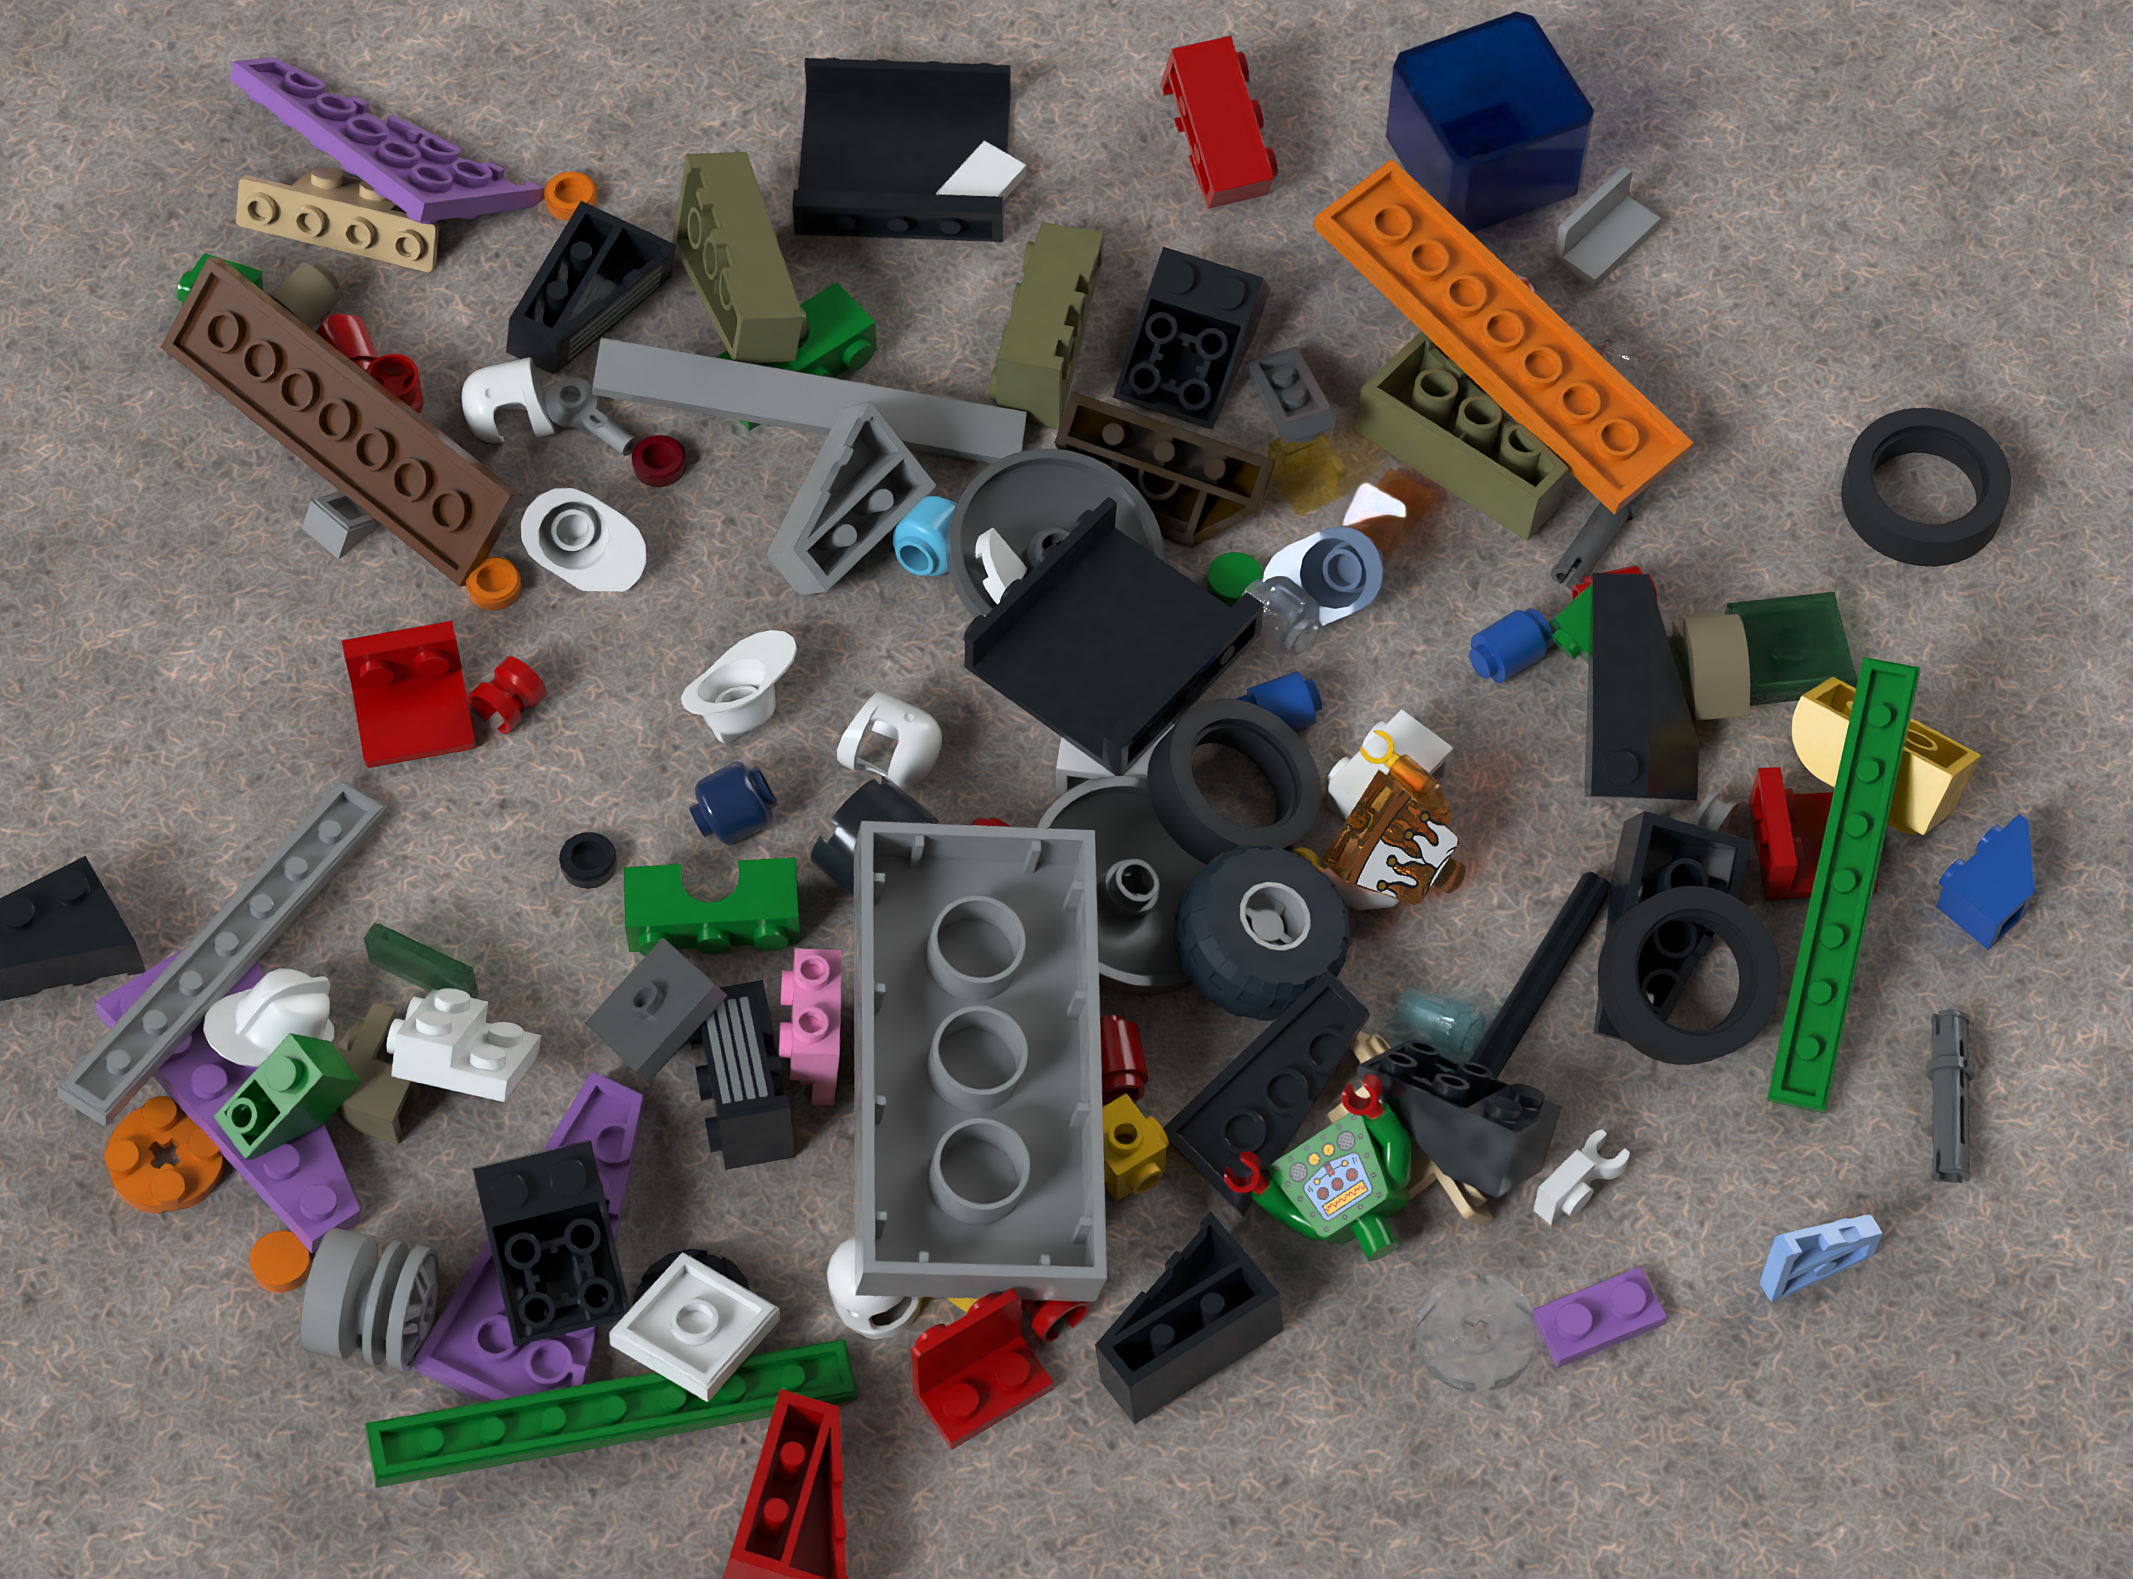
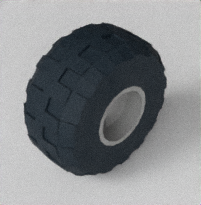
[1173,844,1351,1021]

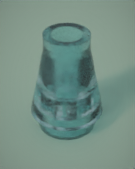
[1395,986,1485,1057]

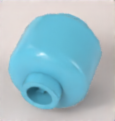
[892,496,957,577]

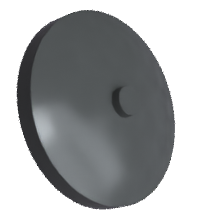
[946,449,1165,618]
[1034,776,1206,995]

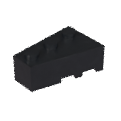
[0,856,146,1001]
[1095,1211,1283,1425]

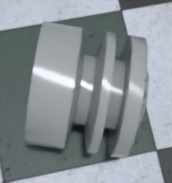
[301,1228,439,1372]

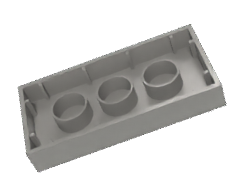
[854,821,1107,1302]

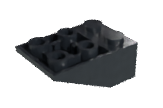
[1112,247,1270,429]
[1356,1039,1562,1197]
[472,1140,630,1346]

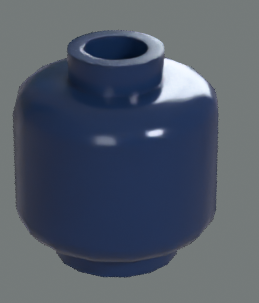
[689,761,778,845]

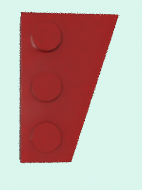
[1160,35,1278,209]
[722,1389,848,1579]

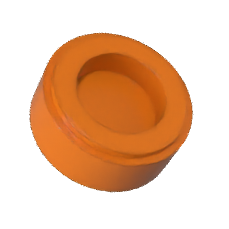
[544,171,597,221]
[466,557,522,611]
[250,1230,312,1293]

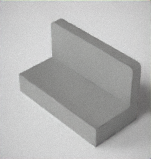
[1553,166,1661,289]

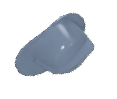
[1262,526,1384,629]

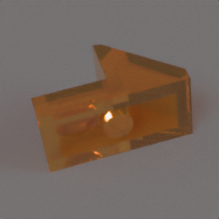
[1341,468,1435,566]

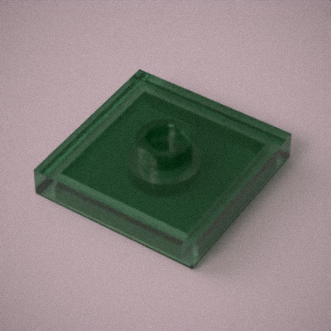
[1724,592,1858,706]

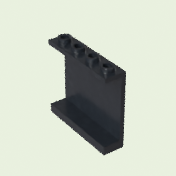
[792,57,1011,242]
[963,496,1264,776]

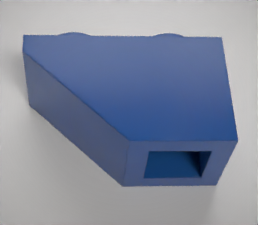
[1936,813,2035,950]

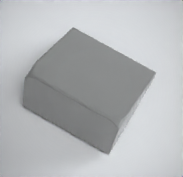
[302,491,381,559]

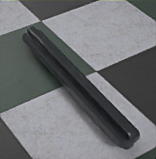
[1469,872,1610,1079]

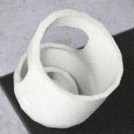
[462,357,555,444]
[837,691,942,787]
[827,1235,923,1339]

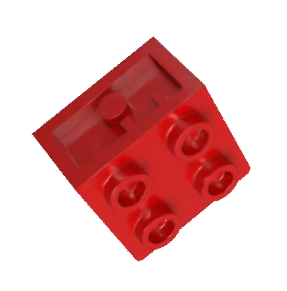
[342,620,476,768]
[1749,767,1879,900]
[911,1288,1054,1450]

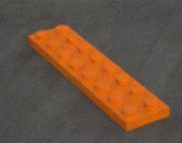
[1313,158,1693,515]

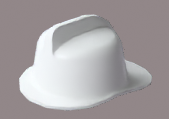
[521,488,647,591]
[681,630,797,744]
[203,968,334,1067]

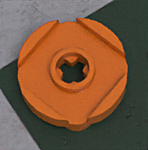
[104,1096,225,1213]

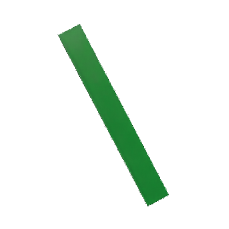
[1767,657,1921,1114]
[365,1339,858,1488]

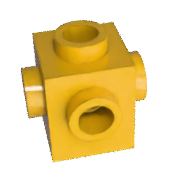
[1102,1093,1169,1202]

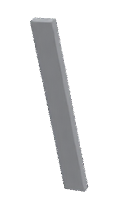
[591,338,1027,464]
[57,780,387,1127]

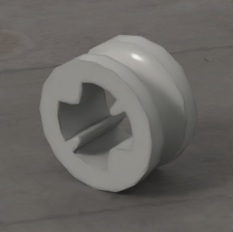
[1690,789,1739,833]

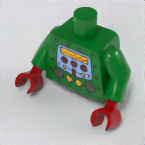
[1224,1074,1412,1261]

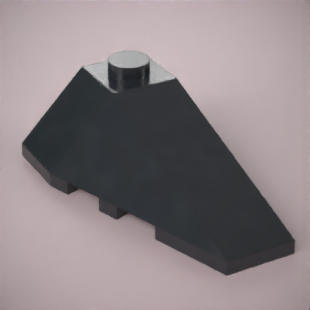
[1584,573,1699,801]
[1594,811,1752,1042]

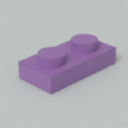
[1531,1267,1667,1368]

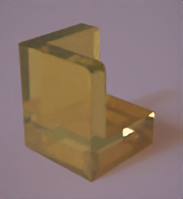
[1267,432,1348,515]

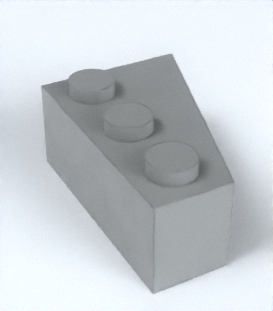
[766,402,937,596]

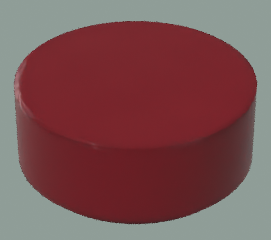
[632,435,687,487]

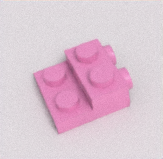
[779,948,842,1105]

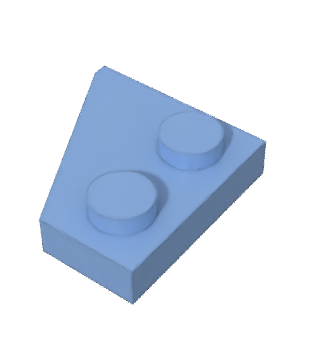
[1759,1214,1883,1303]

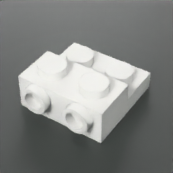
[386,988,541,1102]

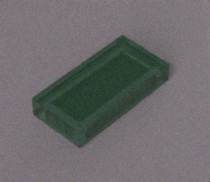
[363,923,479,999]

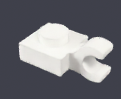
[1533,1129,1630,1225]

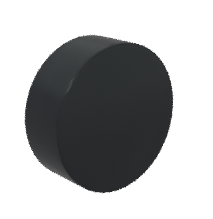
[559,832,617,889]

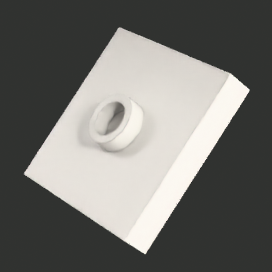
[609,1252,780,1402]

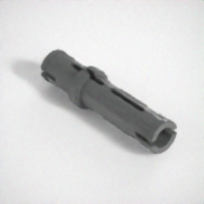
[1550,486,1650,590]
[1927,1010,1974,1183]

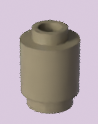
[269,263,340,329]

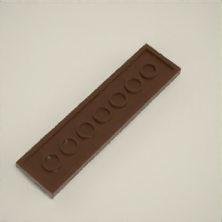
[161,257,522,586]

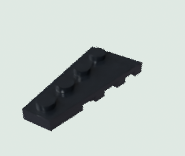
[1163,970,1370,1217]

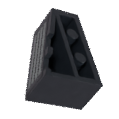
[506,201,676,375]
[689,980,795,1170]

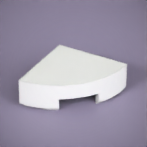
[975,528,1028,604]

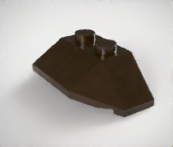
[1054,391,1276,547]

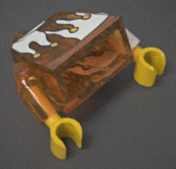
[1293,730,1466,910]

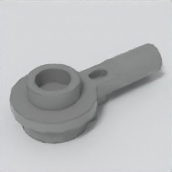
[544,379,637,456]

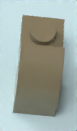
[1672,612,1750,720]
[334,1002,421,1145]

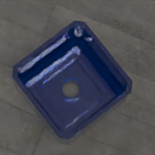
[1386,11,1594,233]

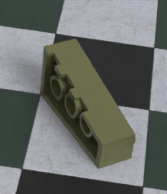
[672,152,807,364]
[988,222,1104,429]
[1353,331,1569,541]

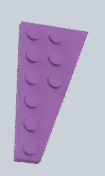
[230,57,544,224]
[96,947,360,1253]
[413,1071,645,1403]

